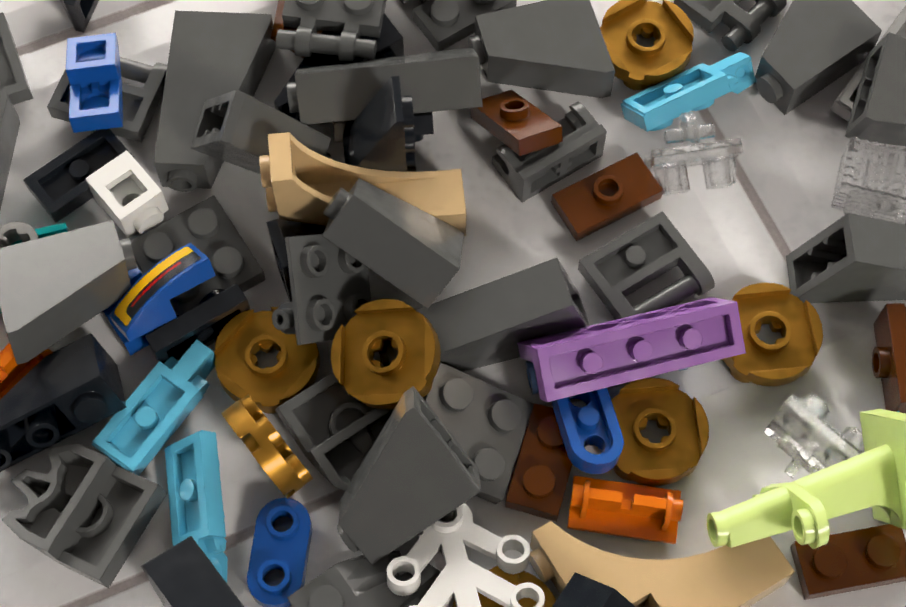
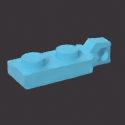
[621,52,756,132]
[91,339,216,475]
[165,430,228,583]

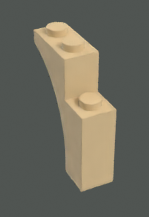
[259,132,466,236]
[529,521,795,607]

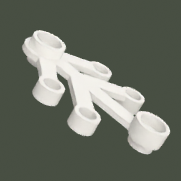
[387,503,545,607]

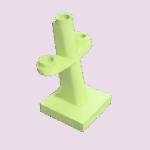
[707,409,906,549]

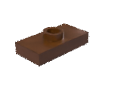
[470,90,563,156]
[551,152,663,241]
[872,303,906,413]

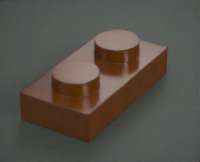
[505,403,573,522]
[790,524,906,600]

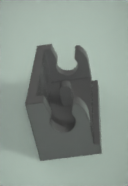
[492,102,607,203]

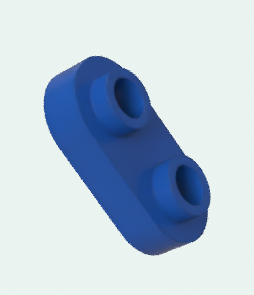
[552,388,624,474]
[247,498,312,607]

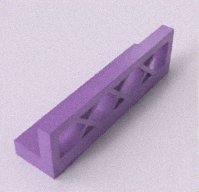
[517,297,746,402]

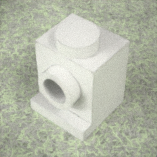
[85,150,169,238]

